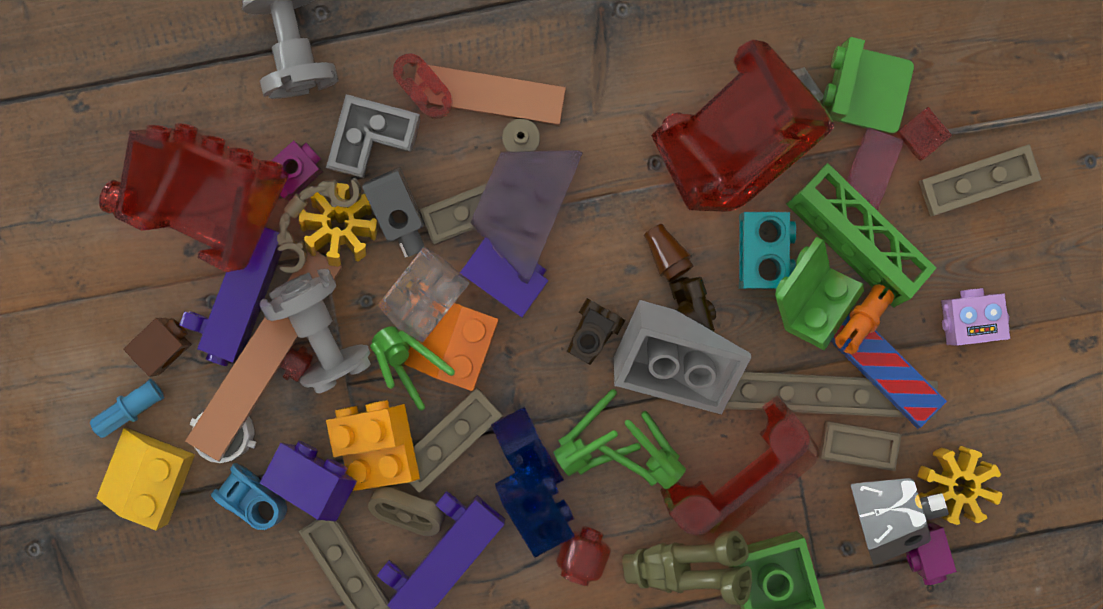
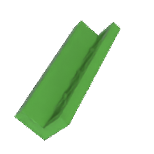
[786,163,936,308]

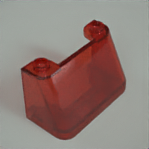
[651,39,835,212]
[660,395,819,542]

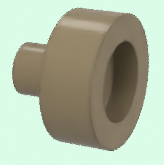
[502,119,540,158]

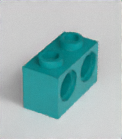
[739,212,796,289]

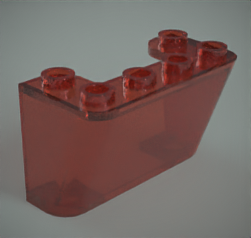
[115,123,289,272]

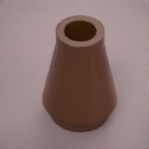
[644,224,694,282]

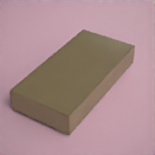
[819,421,902,471]

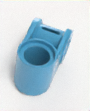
[211,463,287,530]

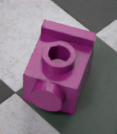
[258,140,323,201]
[906,522,957,585]

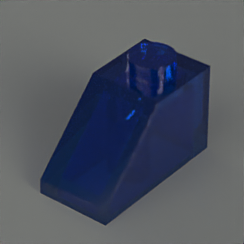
[491,407,564,498]

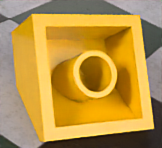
[96,427,195,531]

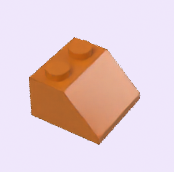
[404,294,500,391]

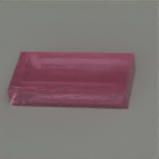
[845,127,904,211]

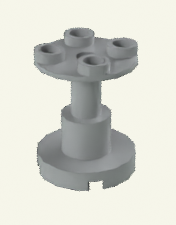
[242,0,339,99]
[260,269,371,393]

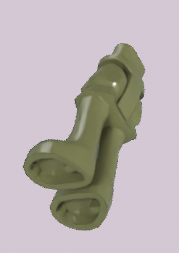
[622,531,752,606]

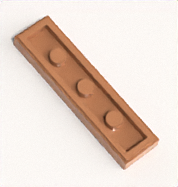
[411,63,566,126]

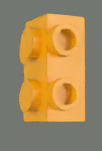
[326,400,420,491]

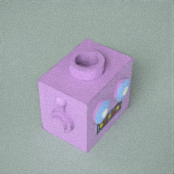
[941,288,1010,345]

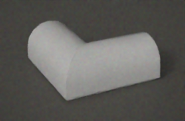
[326,94,420,179]

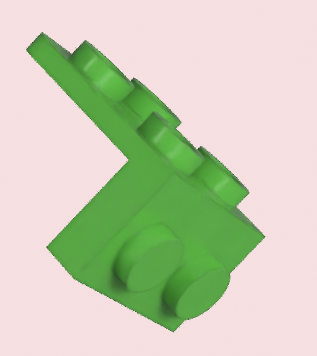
[822,37,914,134]

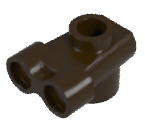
[669,277,716,332]
[566,298,626,365]

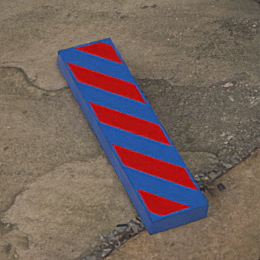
[831,308,947,429]

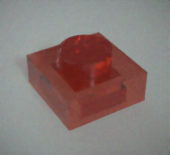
[896,107,952,161]

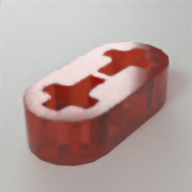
[393,53,453,119]

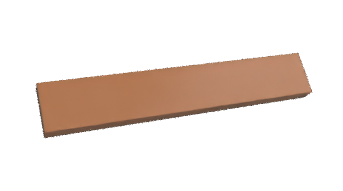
[185,250,342,462]

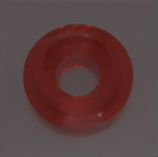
[280,346,314,382]

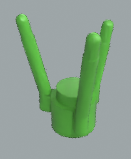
[370,326,455,411]
[553,389,641,477]
[598,411,686,489]

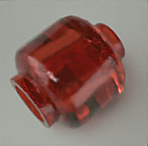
[556,526,611,586]

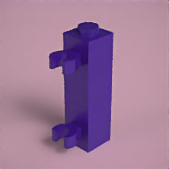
[179,220,283,366]
[377,491,506,609]

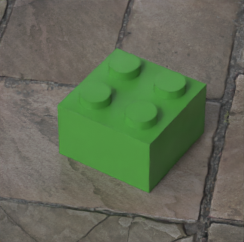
[729,531,825,609]

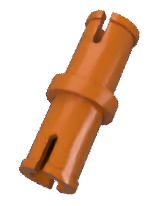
[835,284,894,354]

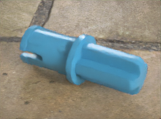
[90,379,164,438]

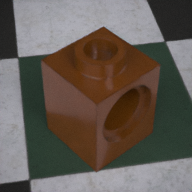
[123,318,192,377]

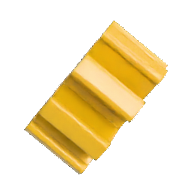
[299,183,377,267]
[917,446,1003,525]

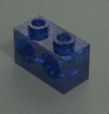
[495,462,575,558]

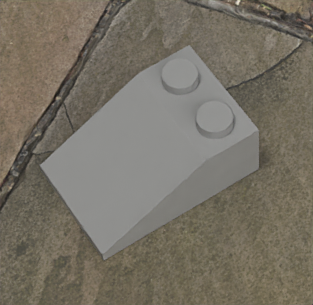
[614,300,751,415]

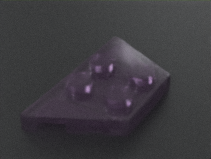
[470,150,583,284]

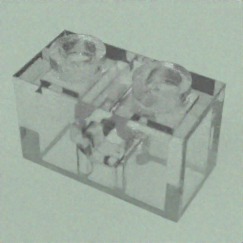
[377,246,470,343]

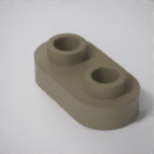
[368,486,444,536]

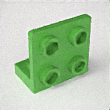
[775,237,864,351]

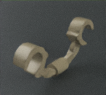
[277,178,361,273]

